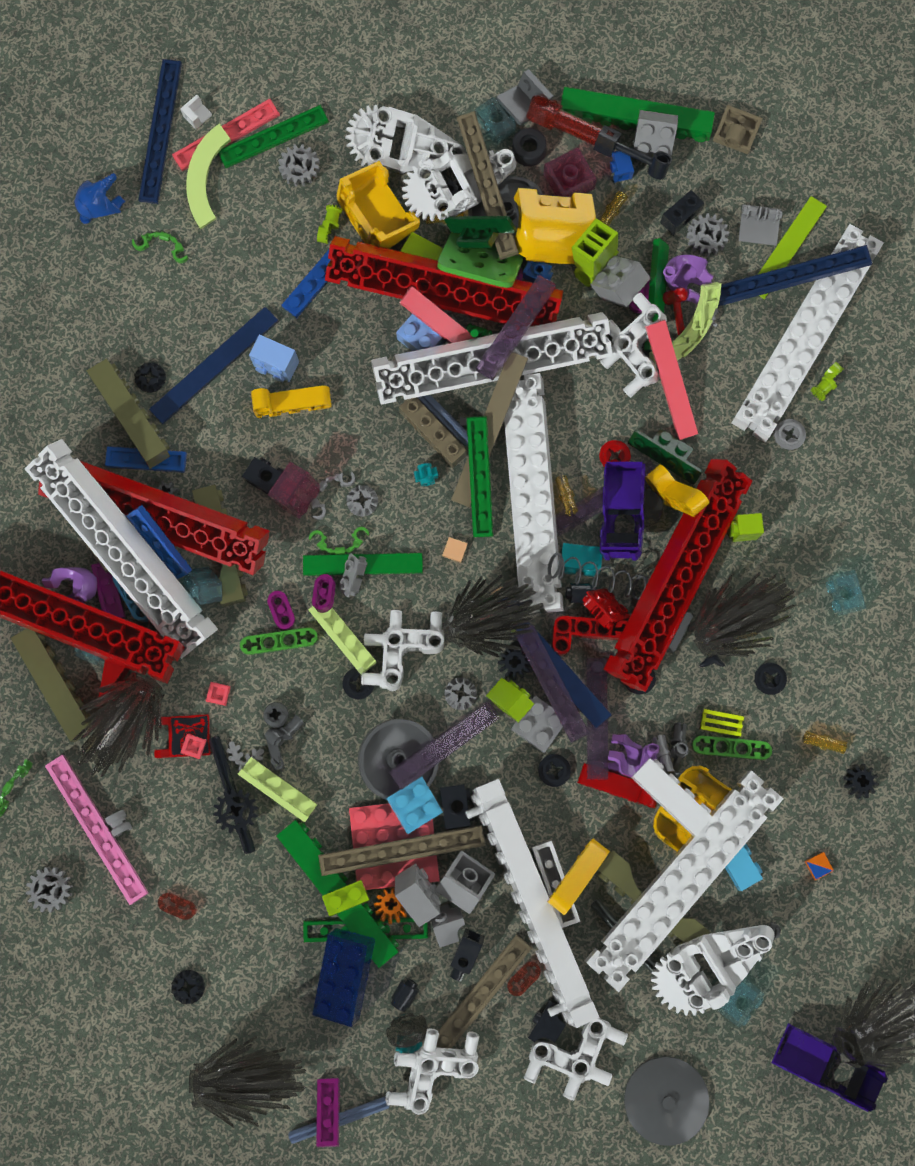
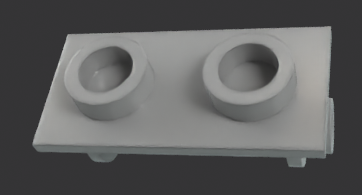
[339,553,367,598]

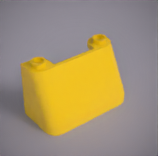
[337,161,420,249]

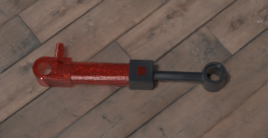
[526,95,672,180]

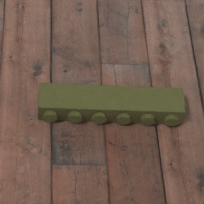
[86,358,170,469]
[11,628,96,742]

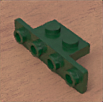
[444,216,516,248]
[628,428,703,485]

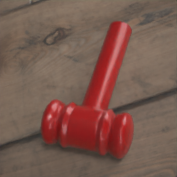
[663,287,688,336]

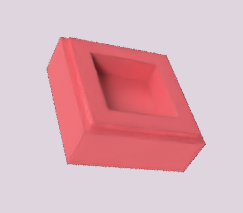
[206,682,231,706]
[180,734,207,759]

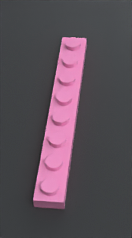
[45,755,149,905]

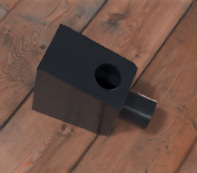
[450,928,485,981]

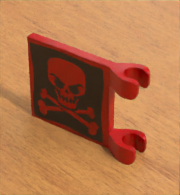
[153,715,210,758]

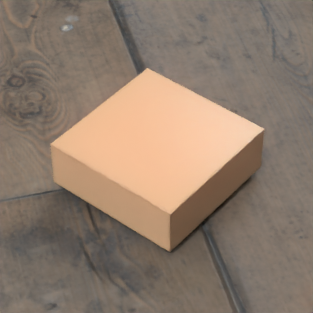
[442,537,468,563]

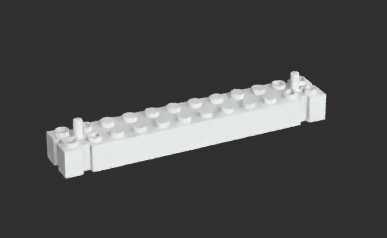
[731,224,884,443]
[371,312,613,405]
[504,373,564,615]
[25,439,218,659]
[584,770,783,992]
[465,779,600,1028]

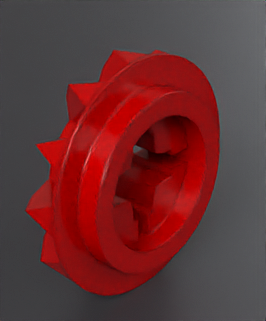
[599,440,631,467]

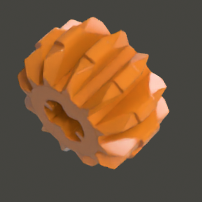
[374,888,407,925]

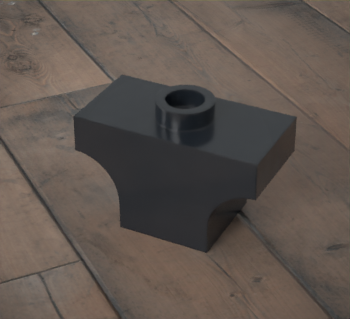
[527,999,566,1043]

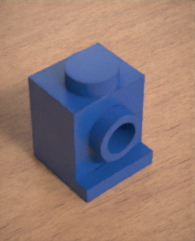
[610,150,634,183]
[523,261,553,287]

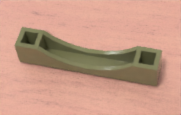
[192,485,248,607]
[597,850,711,945]

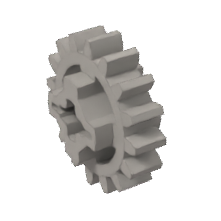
[278,144,320,187]
[686,213,730,257]
[26,867,73,913]

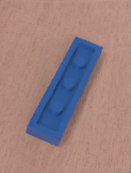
[281,250,331,318]
[105,447,187,473]
[126,505,192,580]

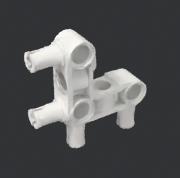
[600,293,667,398]
[361,610,445,691]
[524,1018,628,1101]
[385,1029,480,1115]

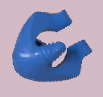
[74,173,125,224]

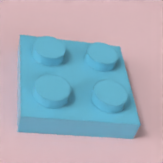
[386,777,443,834]

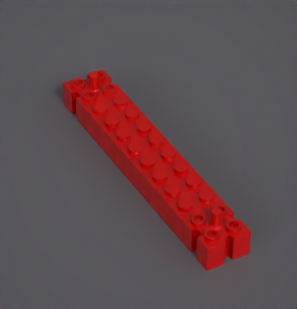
[325,236,563,328]
[603,459,752,692]
[38,461,270,575]
[0,570,185,684]

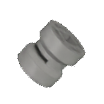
[105,810,132,837]

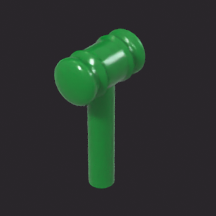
[466,323,492,338]

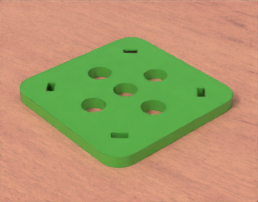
[437,232,524,288]

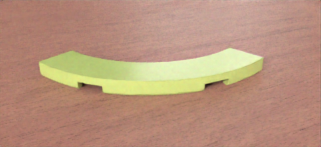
[186,124,231,229]
[649,282,722,372]

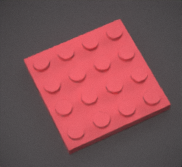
[349,803,440,890]

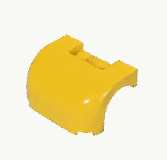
[514,188,596,264]
[653,765,733,852]

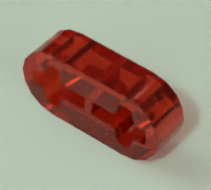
[158,893,197,920]
[507,961,541,996]

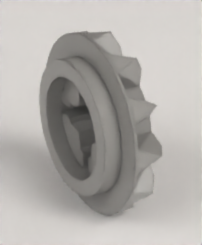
[774,419,806,451]
[347,485,378,517]
[445,678,477,710]

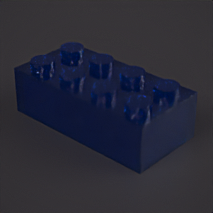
[312,928,375,1027]

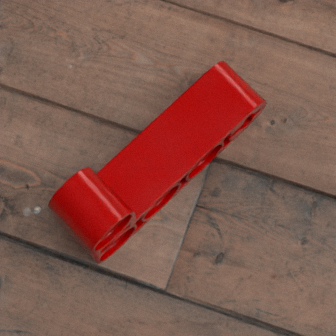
[552,616,628,656]
[577,763,658,809]

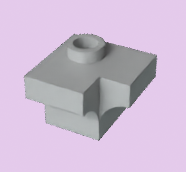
[431,904,465,948]

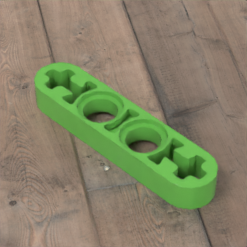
[240,628,318,655]
[691,736,772,760]

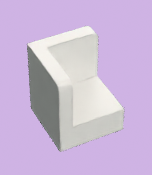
[180,95,212,129]

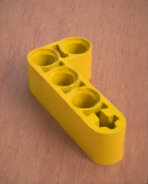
[251,386,332,418]
[645,464,710,517]
[547,838,610,915]

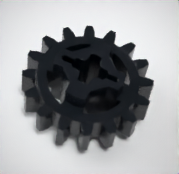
[213,789,259,834]

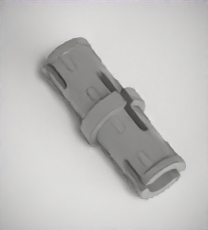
[653,735,675,775]

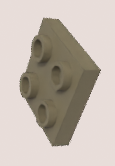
[713,105,763,155]

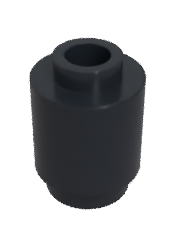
[566,583,596,603]
[391,978,420,1012]

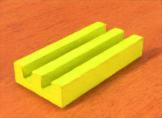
[700,709,744,737]

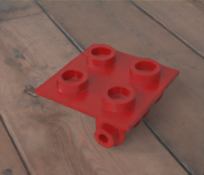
[582,588,630,630]

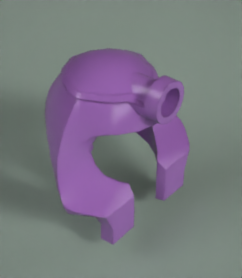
[663,255,713,304]
[42,567,97,604]
[602,734,659,777]

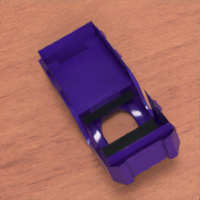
[600,462,646,561]
[771,1023,888,1112]

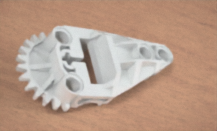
[345,105,466,174]
[402,149,516,221]
[651,925,775,1016]

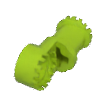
[317,205,343,244]
[810,362,844,401]

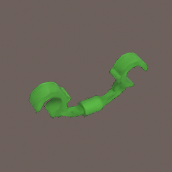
[132,232,188,263]
[309,527,370,555]
[0,759,33,817]

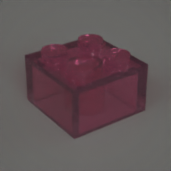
[543,147,597,197]
[268,462,321,519]

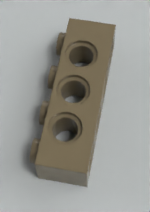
[399,397,467,469]

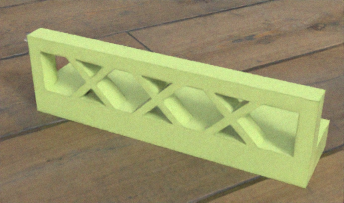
[308,603,377,675]
[238,757,318,822]

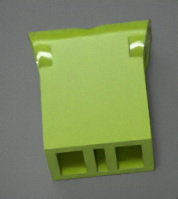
[572,218,619,287]

